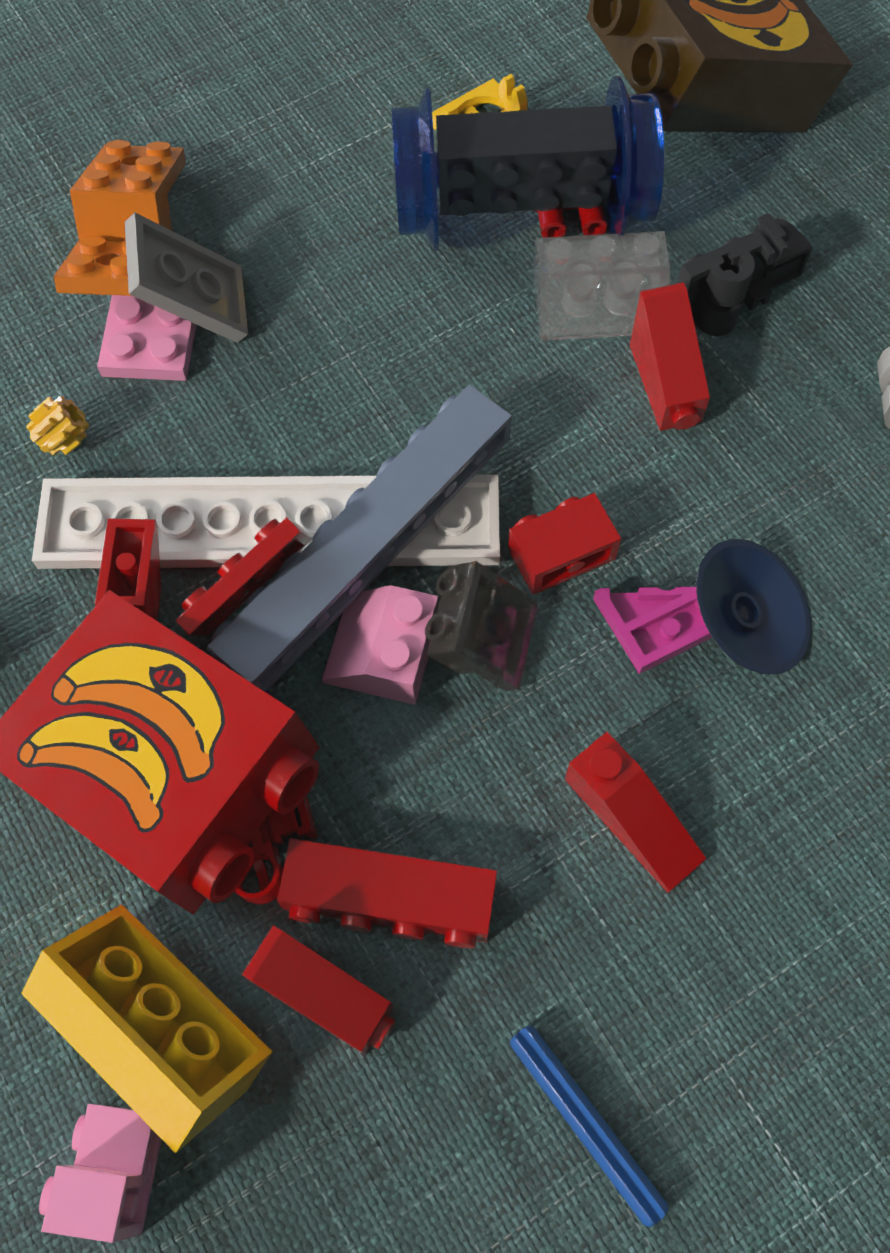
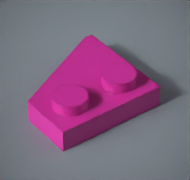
[593,587,712,674]

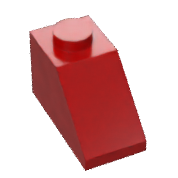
[95,518,161,621]

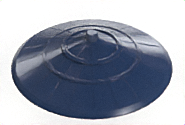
[696,539,811,675]

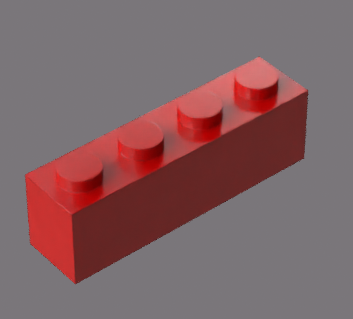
[277,838,497,949]

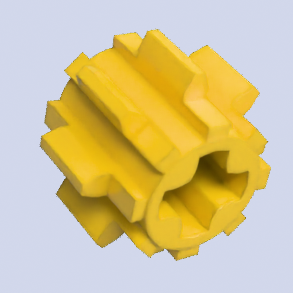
[27,396,89,456]

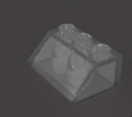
[533,231,670,341]

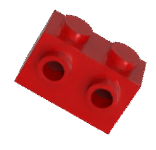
[508,493,621,595]

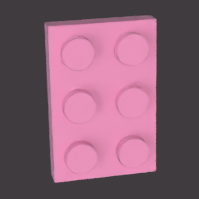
[97,295,196,381]

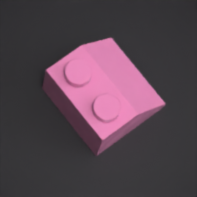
[322,585,439,705]

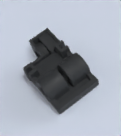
[677,214,813,336]

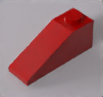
[565,731,706,893]

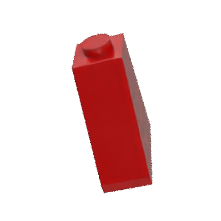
[630,282,710,431]
[242,925,396,1056]

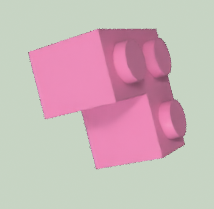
[39,1104,162,1243]

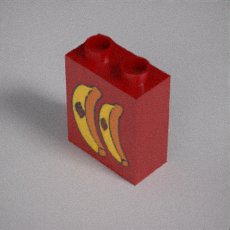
[0,590,320,915]

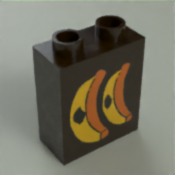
[586,0,853,133]

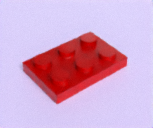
[175,517,313,635]

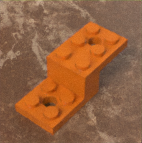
[53,140,186,296]

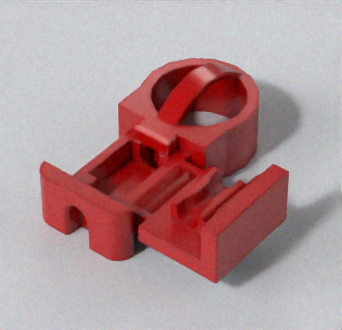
[235,796,318,905]

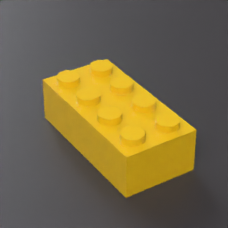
[21,904,273,1154]

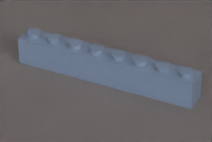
[207,384,512,692]

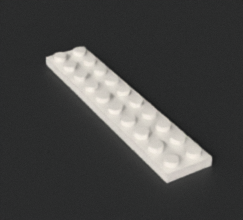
[32,475,500,569]

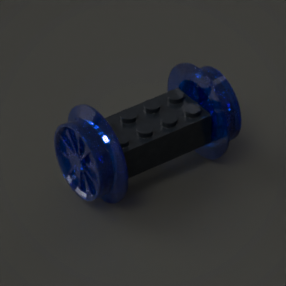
[391,76,664,251]

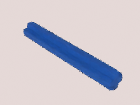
[510,1025,669,1227]

